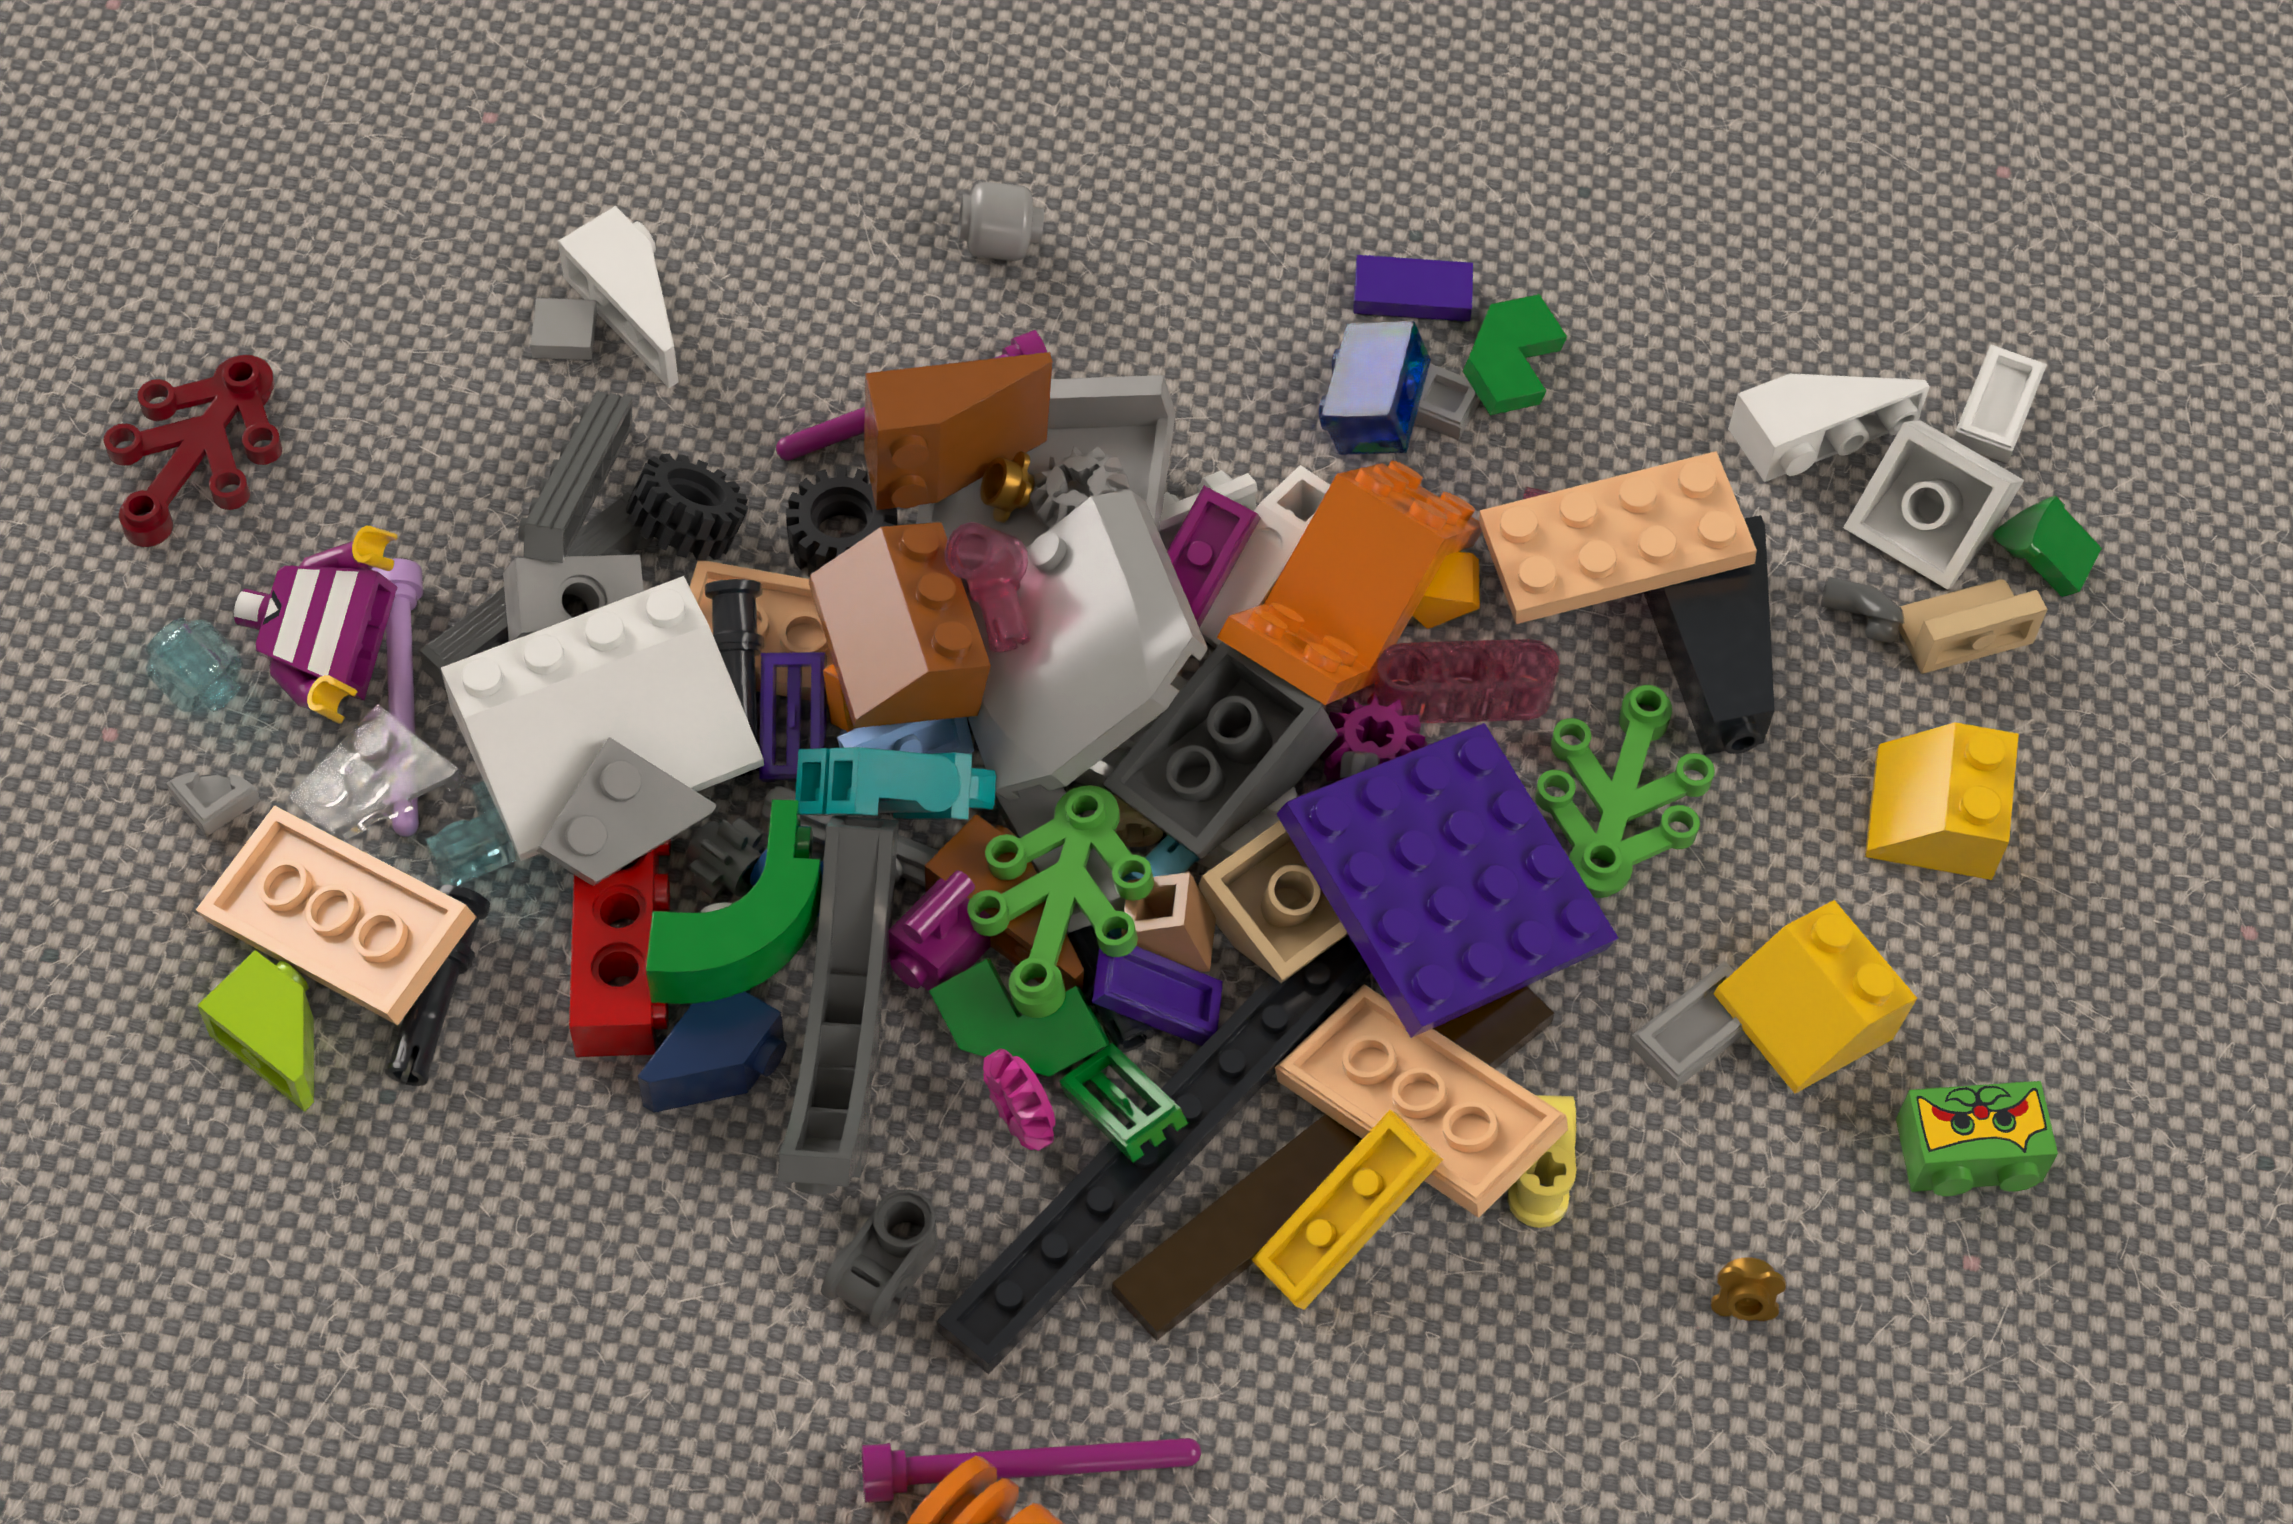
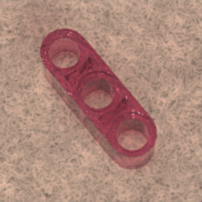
[1373,639,1560,724]

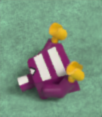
[234,525,398,724]

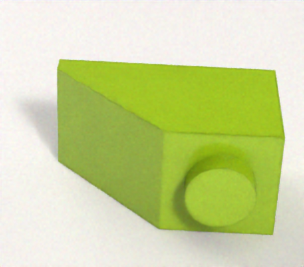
[197,950,314,1112]

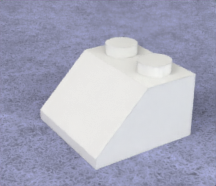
[1843,420,2024,590]

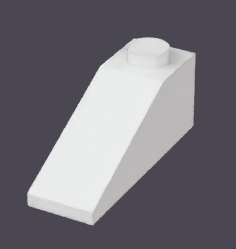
[558,206,679,388]

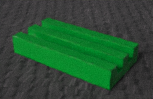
[1059,1043,1188,1162]

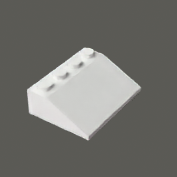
[441,576,764,861]

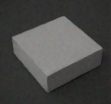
[530,298,598,360]
[1405,363,1481,440]

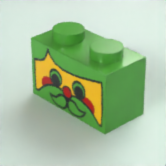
[1896,1081,2058,1196]

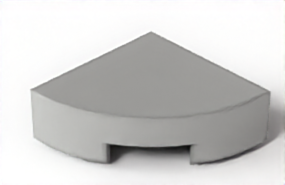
[166,772,261,836]

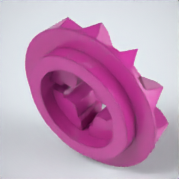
[983,1048,1055,1151]

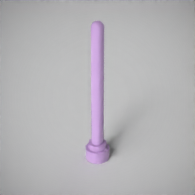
[372,558,423,837]

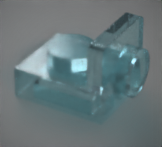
[425,780,516,886]

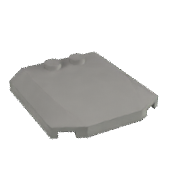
[967,489,1208,801]

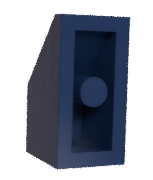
[637,991,787,1113]

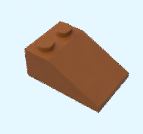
[864,352,1053,510]

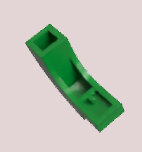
[646,799,822,1004]

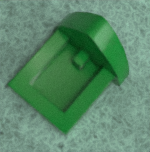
[1993,495,2102,597]

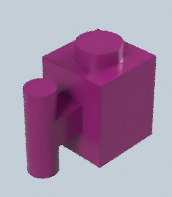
[889,870,991,991]

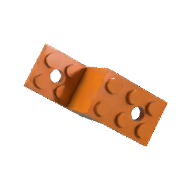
[1217,460,1482,705]

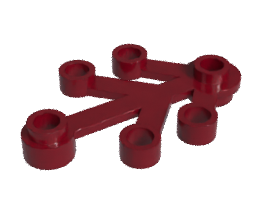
[104,355,283,547]

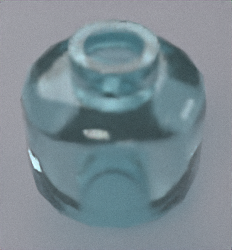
[146,618,243,712]

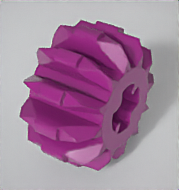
[1320,692,1427,782]

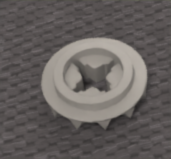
[1030,446,1129,529]

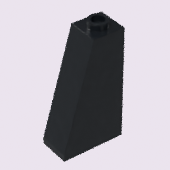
[1643,515,1775,755]

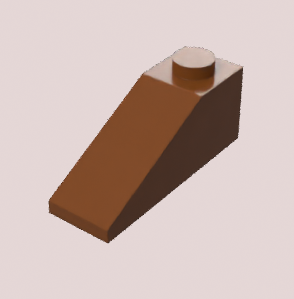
[925,814,1084,992]

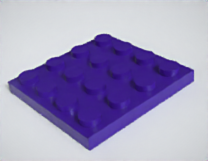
[1276,723,1619,1038]

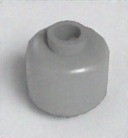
[958,182,1044,261]

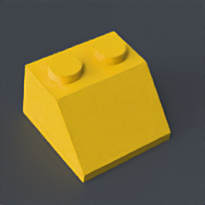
[1865,722,2019,880]
[1714,900,1917,1094]

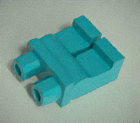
[795,747,996,820]

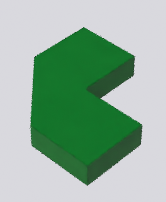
[1462,294,1567,416]
[929,959,1110,1077]

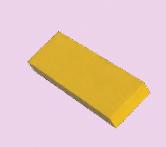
[1251,1109,1444,1310]

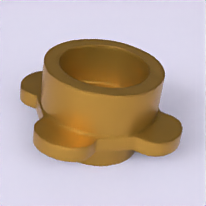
[980,451,1035,523]
[1711,1257,1786,1321]

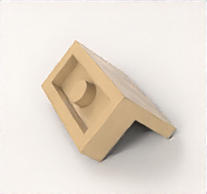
[1899,579,2048,674]

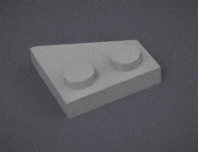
[537,737,717,886]

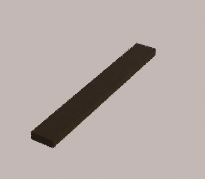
[1111,986,1555,1341]

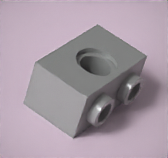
[503,554,644,642]

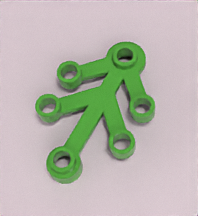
[1535,685,1715,898]
[967,785,1154,1018]

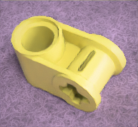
[1508,1095,1577,1228]

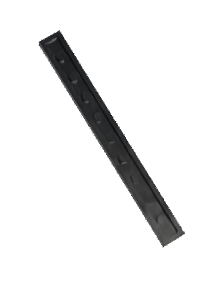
[937,934,1371,1375]

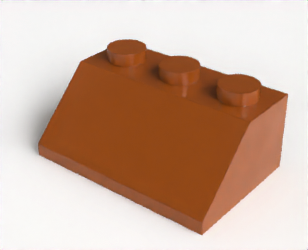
[809,522,991,728]

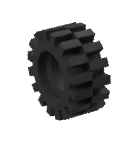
[626,453,749,561]
[786,467,898,577]

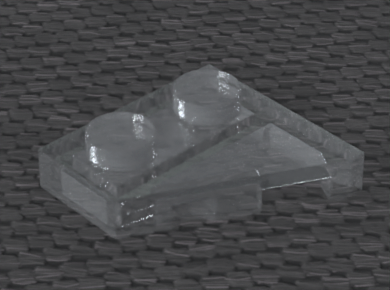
[288,704,467,841]

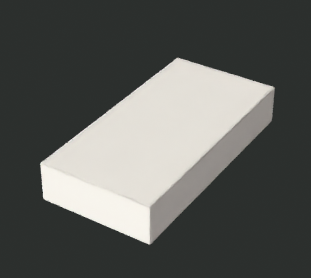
[1953,345,2047,464]

